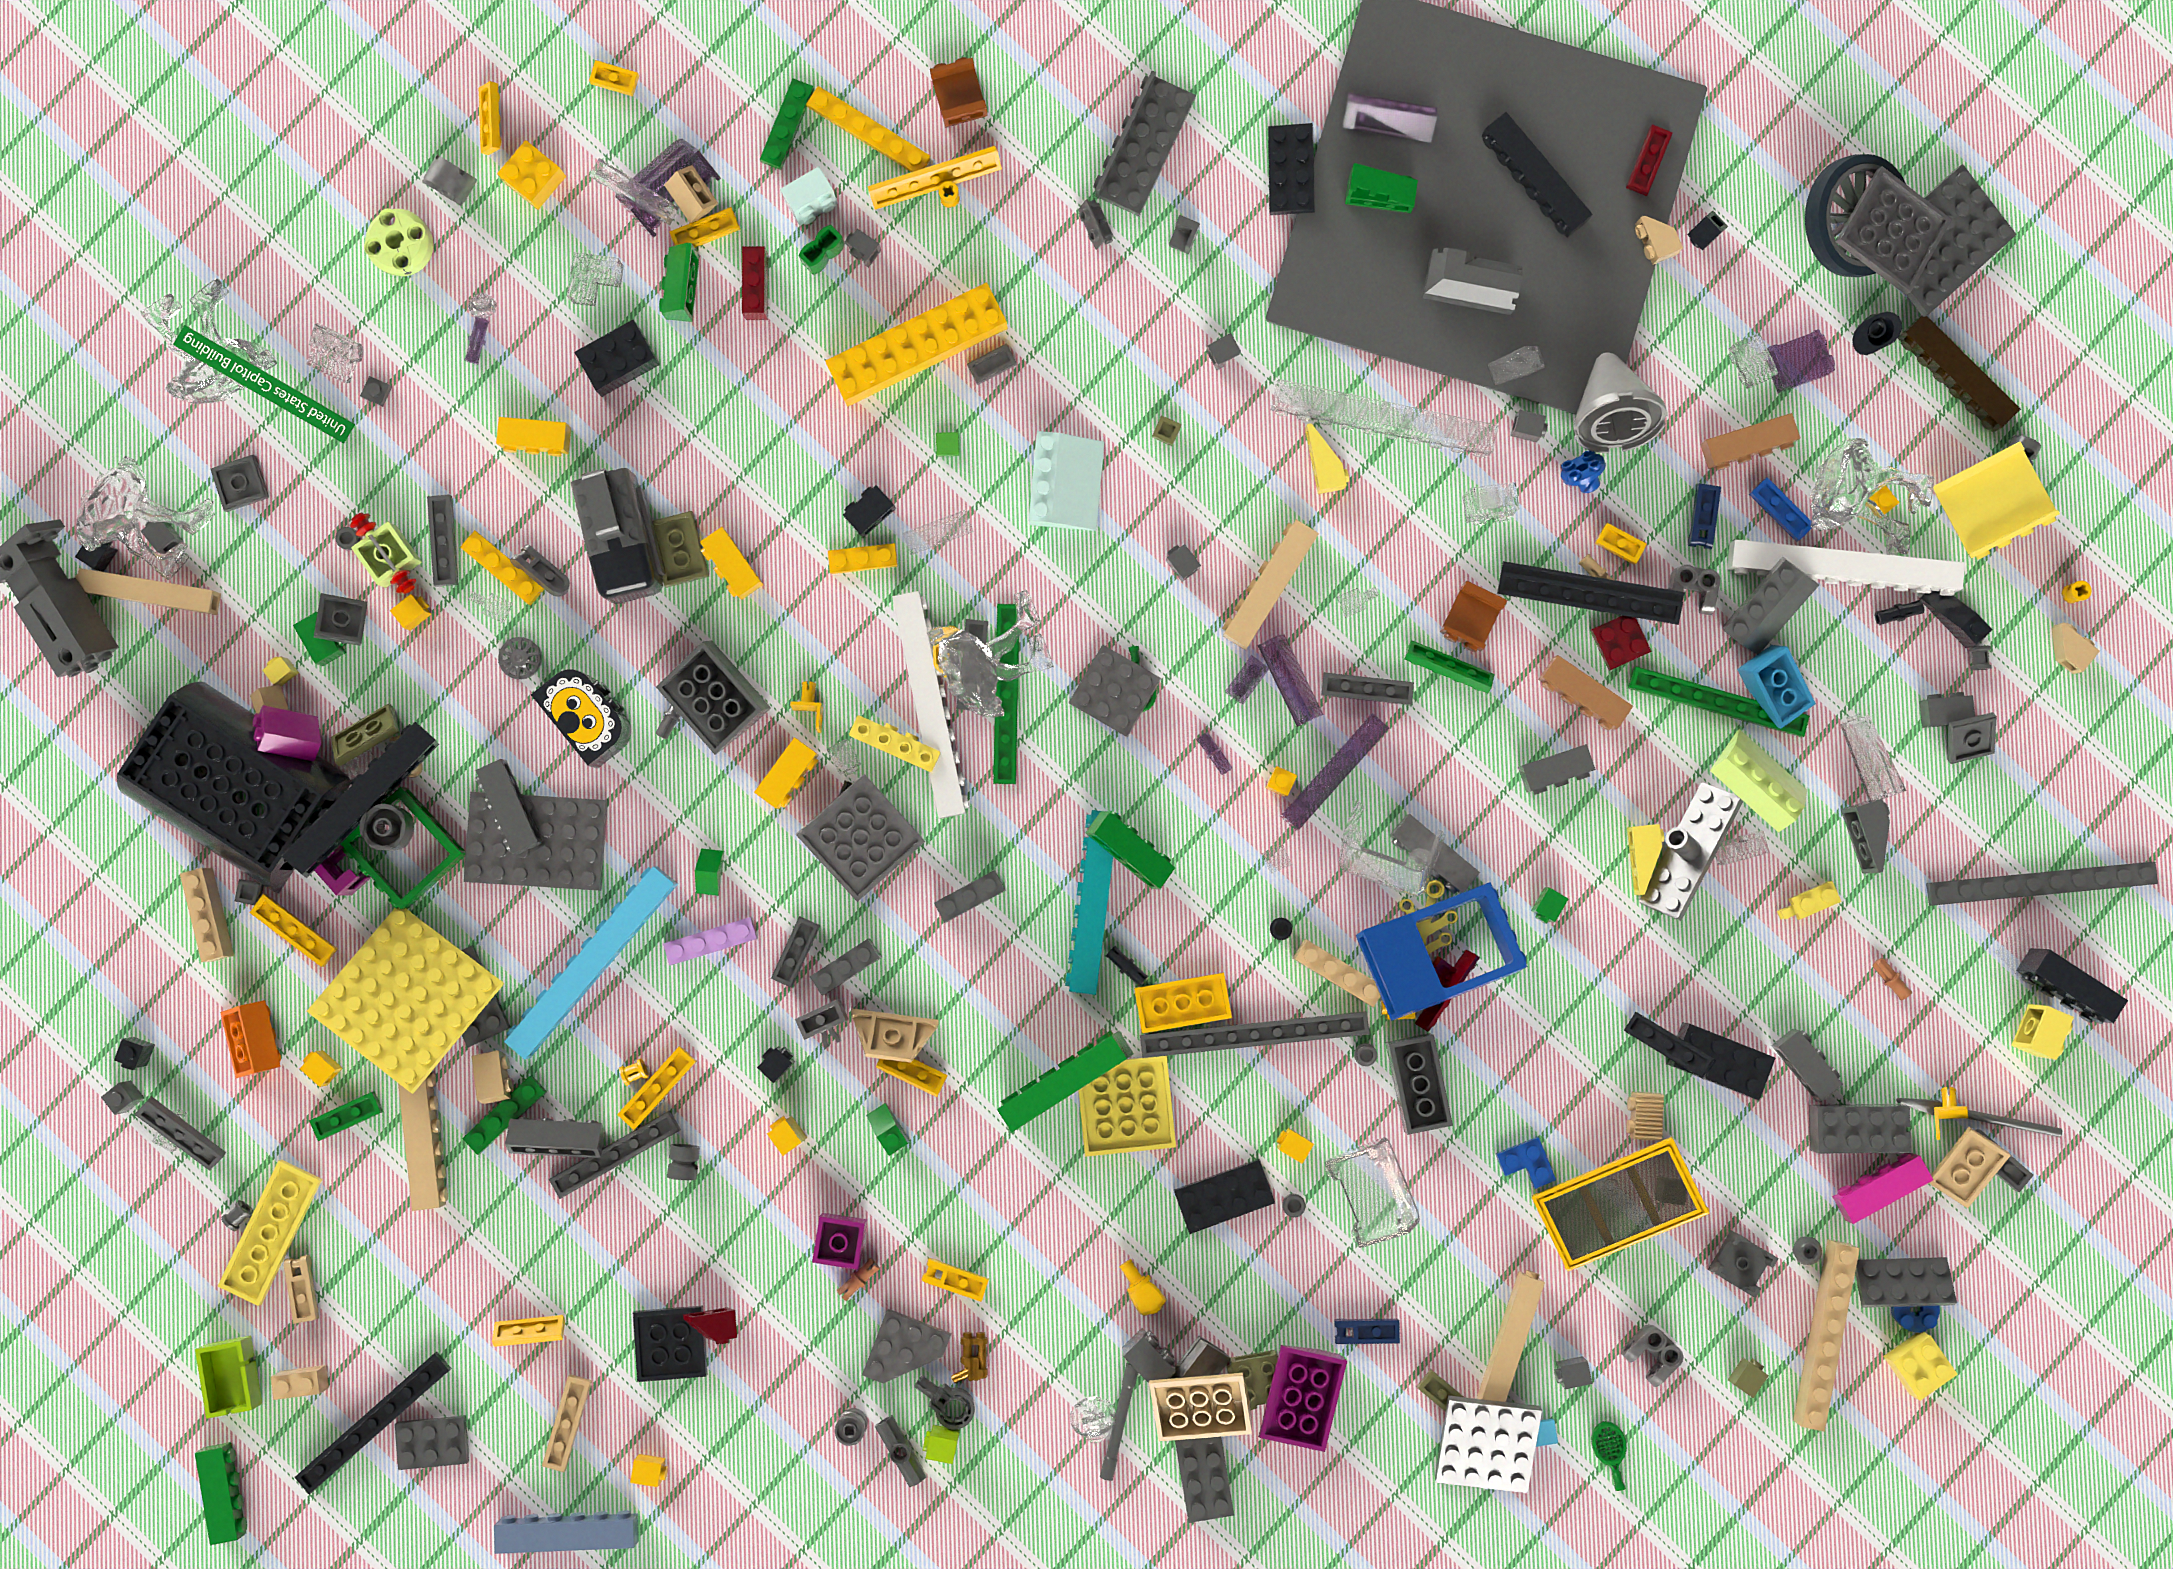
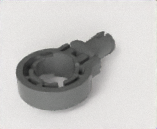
[914,1375,975,1430]

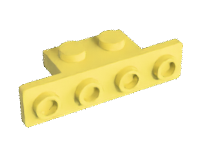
[849,715,940,772]

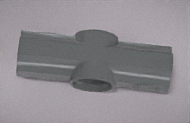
[875,1415,927,1488]

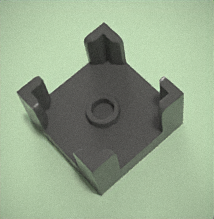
[1708,1230,1779,1298]

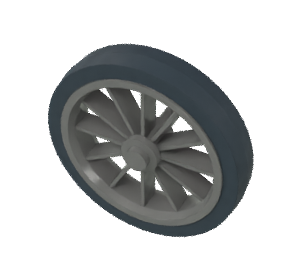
[1805,154,1906,277]

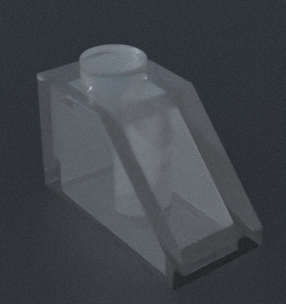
[1488,346,1546,385]

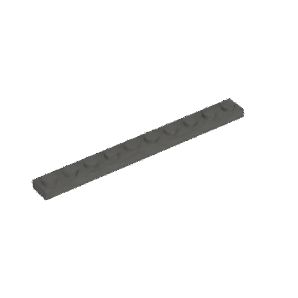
[1926,861,2158,906]
[1140,1011,1370,1058]

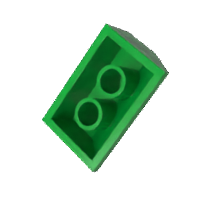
[659,243,700,322]

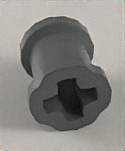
[1969,646,1992,670]
[221,1200,253,1231]

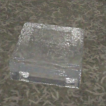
[1262,844,1292,874]

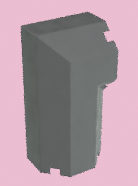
[1422,248,1523,315]

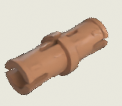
[837,1258,880,1301]

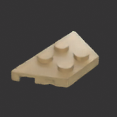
[851,1009,939,1063]

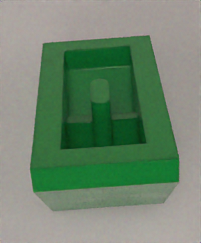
[694,848,725,896]

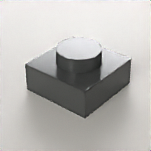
[360,376,392,407]

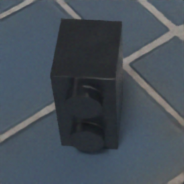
[843,485,896,538]

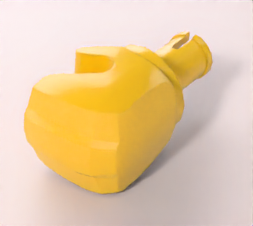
[1119,1259,1167,1316]

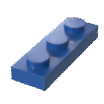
[1749,477,1815,542]

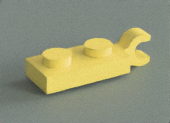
[1777,881,1842,920]

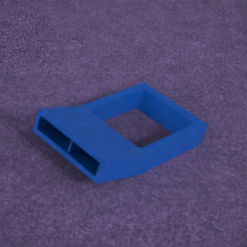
[1356,882,1528,1021]

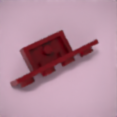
[1415,949,1480,1032]

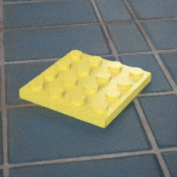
[1078,1056,1176,1157]

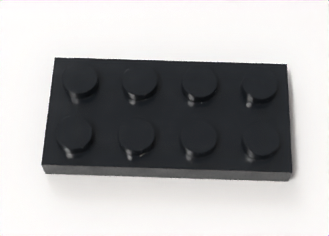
[1268,123,1315,215]
[1174,1159,1275,1234]

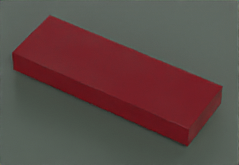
[1626,124,1673,196]

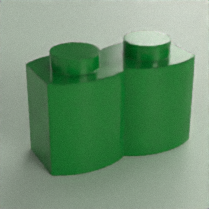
[799,225,845,275]

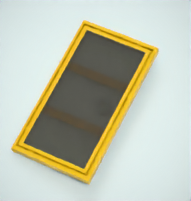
[1531,1137,1710,1271]

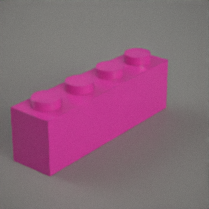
[1832,1153,1933,1224]

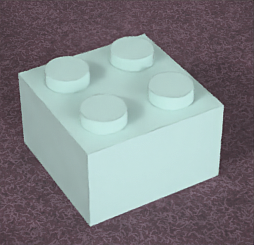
[780,166,838,226]

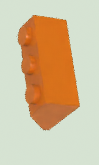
[220,1000,281,1079]

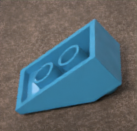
[1737,645,1816,729]

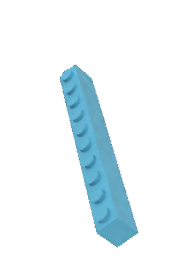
[504,866,678,1060]

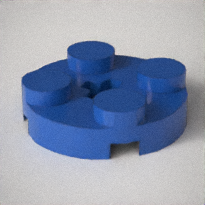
[1891,1306,1940,1333]

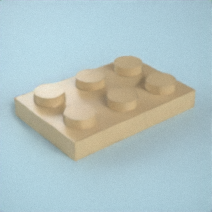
[1929,1127,2011,1208]

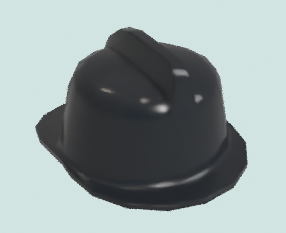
[1852,311,1902,355]

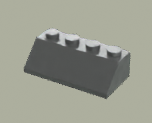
[1722,557,1819,655]

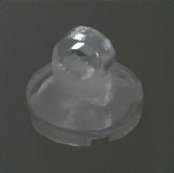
[1070,1396,1116,1443]

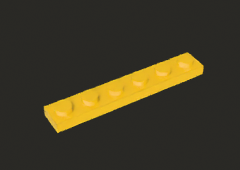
[806,86,931,172]
[867,146,1002,210]

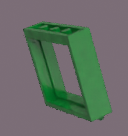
[341,786,466,909]

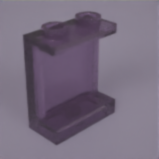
[1762,329,1835,394]

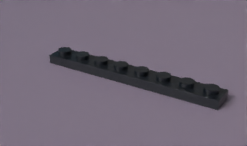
[294,1352,452,1495]

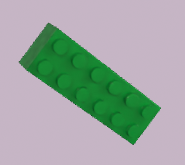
[997,1030,1134,1133]

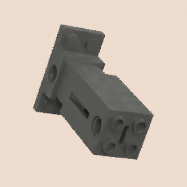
[0,519,119,678]

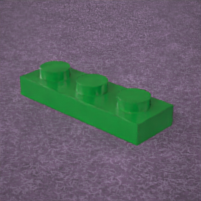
[309,1091,384,1141]

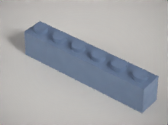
[494,1510,639,1554]

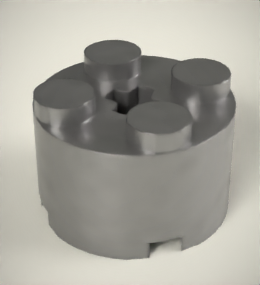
[422,154,478,206]

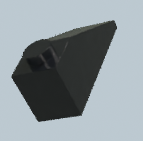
[1919,590,1993,648]

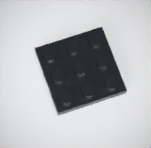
[633,1305,708,1382]

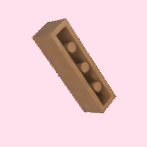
[1700,413,1800,471]
[1538,655,1633,731]

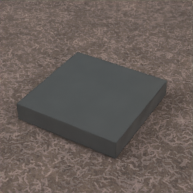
[210,455,269,512]
[313,593,368,646]
[1947,712,1997,764]

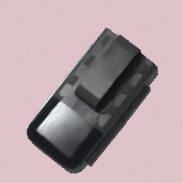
[570,468,665,604]

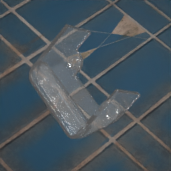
[1339,801,1446,897]

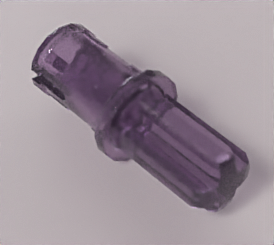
[1196,732,1232,775]

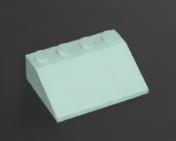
[1029,431,1104,531]

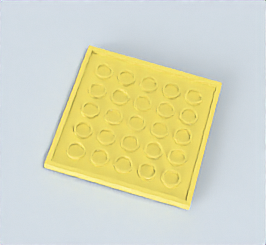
[306,908,504,1094]

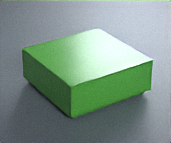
[936,432,959,457]

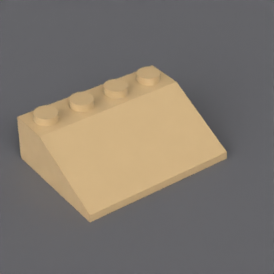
[1149,1373,1252,1441]

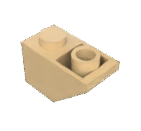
[1635,216,1683,265]
[2052,622,2100,674]

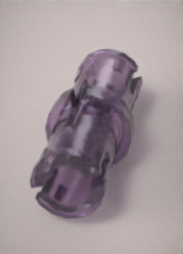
[464,317,490,365]

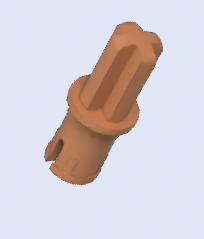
[1873,958,1912,1001]

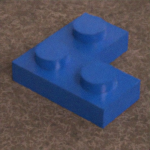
[1495,1137,1556,1189]

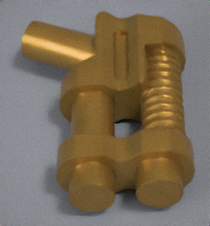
[951,1332,988,1384]

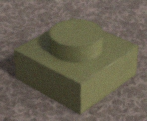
[1152,415,1182,446]

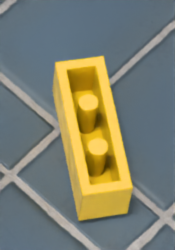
[496,417,571,457]
[700,527,764,600]
[754,737,819,809]

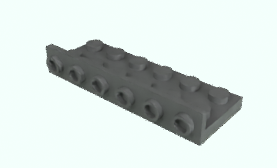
[1093,70,1196,217]

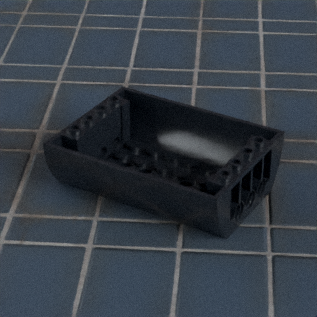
[117,682,353,893]

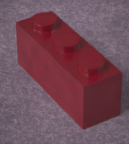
[742,246,769,320]

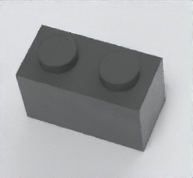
[1919,692,1975,728]

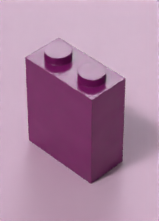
[253,705,321,761]

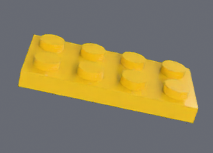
[1134,972,1232,1033]

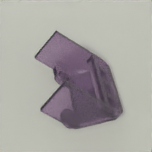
[615,139,721,238]

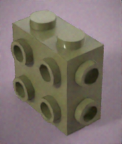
[1227,1350,1278,1410]

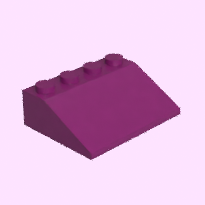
[1258,1345,1347,1452]

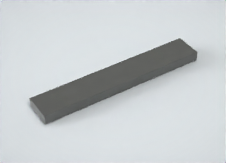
[549,1110,681,1199]

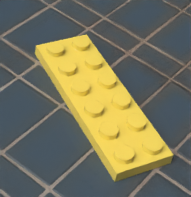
[218,1160,322,1306]

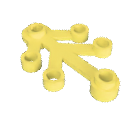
[1399,880,1458,954]

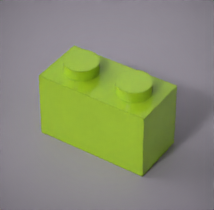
[922,1425,960,1464]

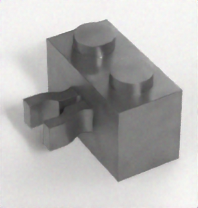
[795,999,849,1048]

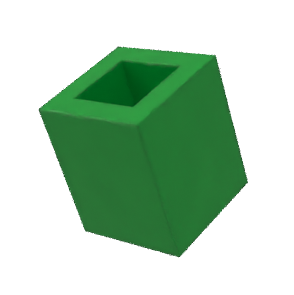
[1531,887,1569,924]

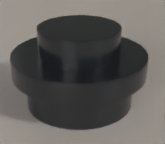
[1270,918,1293,940]

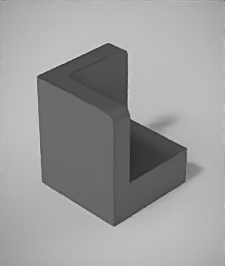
[1169,215,1200,254]
[1206,333,1241,370]

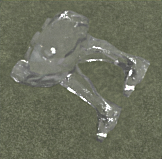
[141,278,277,404]
[1810,438,1934,556]
[76,456,215,580]
[927,590,1054,718]

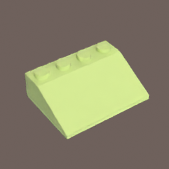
[1710,729,1807,833]

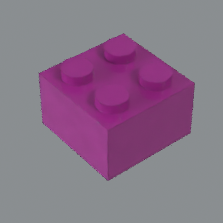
[812,1213,868,1270]

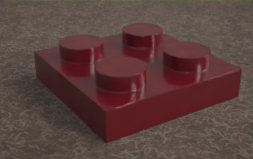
[1590,616,1652,671]

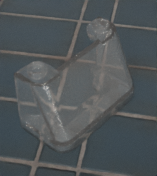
[1325,1137,1420,1248]

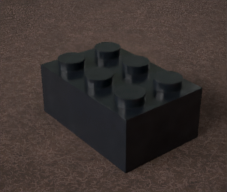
[574,319,660,397]

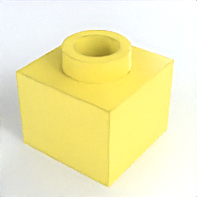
[262,656,299,687]

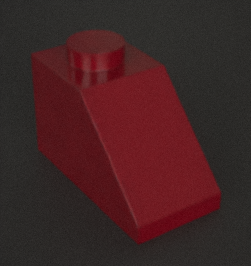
[683,1307,737,1344]

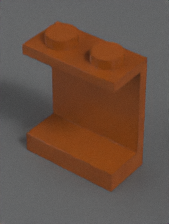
[930,57,988,128]
[1440,581,1508,652]

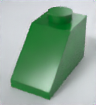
[866,1103,910,1156]

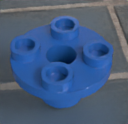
[1561,450,1606,493]

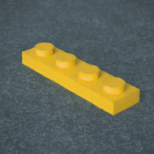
[460,530,544,606]
[249,894,338,967]
[617,1046,697,1130]

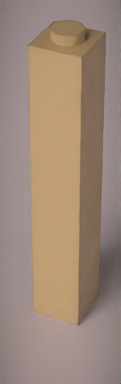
[75,568,221,615]
[1476,1270,1545,1402]

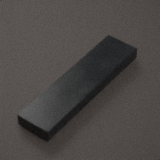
[1624,1012,1716,1080]

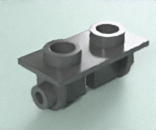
[1078,199,1113,250]

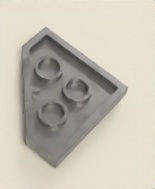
[862,1309,952,1383]

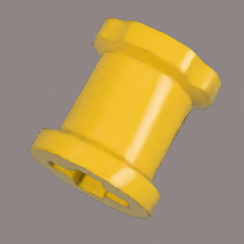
[938,181,960,208]
[2061,580,2092,604]
[619,1058,649,1086]

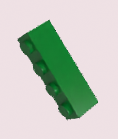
[1085,811,1175,889]
[195,1442,247,1545]

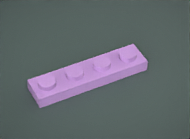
[663,917,758,966]

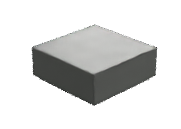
[234,879,264,905]

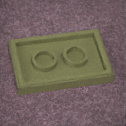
[652,511,710,588]
[331,703,399,767]

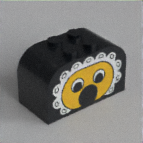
[531,669,631,768]

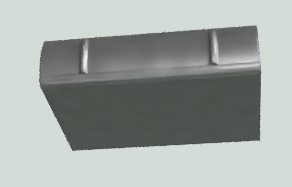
[1168,1336,1231,1379]

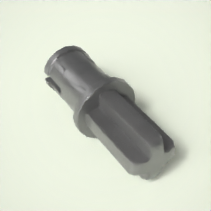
[656,705,680,739]

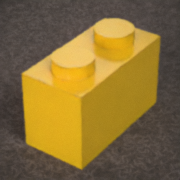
[767,1116,808,1156]

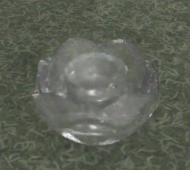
[468,293,497,319]

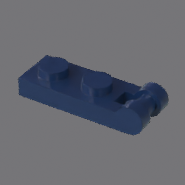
[1688,483,1721,550]
[1334,1318,1400,1344]

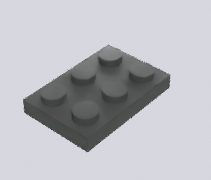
[395,1415,469,1470]

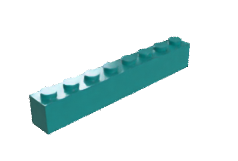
[1065,810,1119,995]

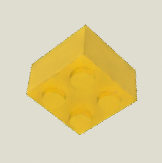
[497,140,566,210]

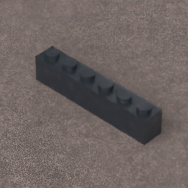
[1482,112,1593,238]

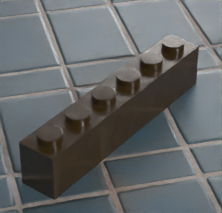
[1898,316,2021,432]

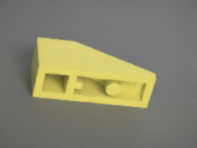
[1305,423,1349,494]
[1627,824,1664,895]

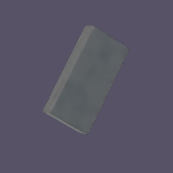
[967,343,1017,385]

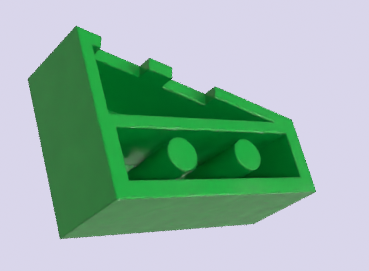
[1345,163,1418,213]

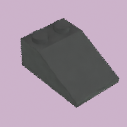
[1840,799,1890,874]

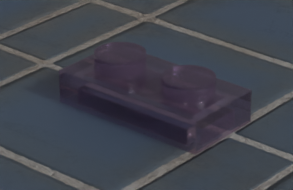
[1225,655,1270,705]

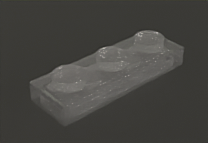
[902,509,974,555]

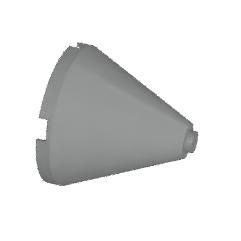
[1573,352,1668,453]

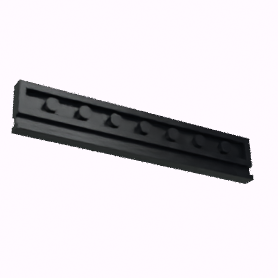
[1497,561,1685,625]

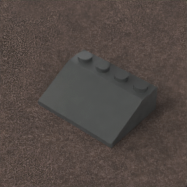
[656,640,771,755]

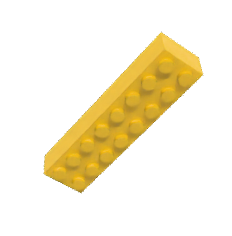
[825,282,1008,407]

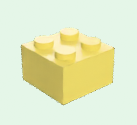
[2011,1004,2074,1060]
[1883,1332,1958,1401]

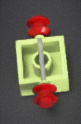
[350,512,422,594]

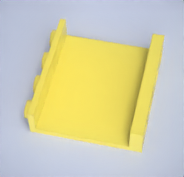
[1932,442,2060,560]

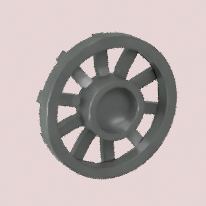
[498,637,542,679]

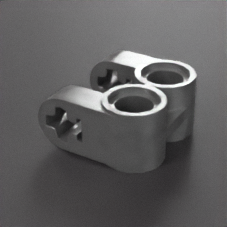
[1668,565,1721,615]
[1621,1324,1684,1387]

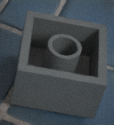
[1122,1328,1176,1383]

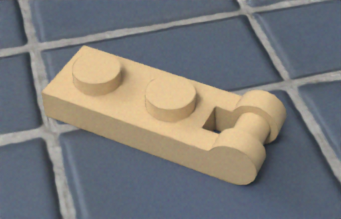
[284,1255,319,1324]

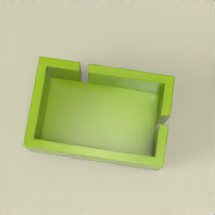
[195,1335,263,1419]

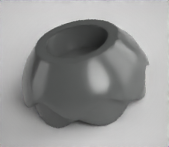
[1792,1237,1822,1265]

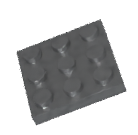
[1069,644,1161,737]

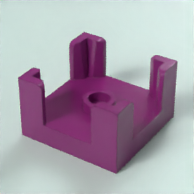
[315,844,371,896]

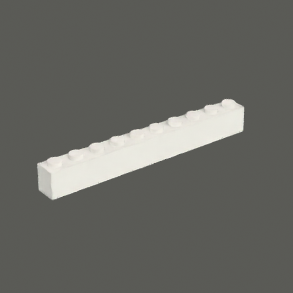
[1727,539,1965,596]
[892,591,969,819]

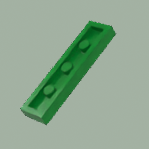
[760,78,814,170]
[1404,640,1495,694]
[462,1075,547,1155]

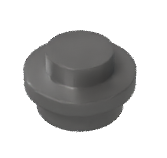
[1354,1043,1377,1066]

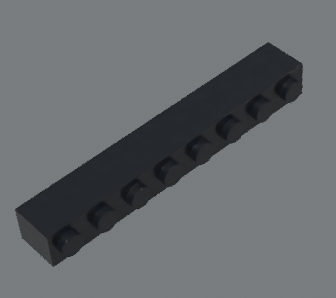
[281,722,439,878]

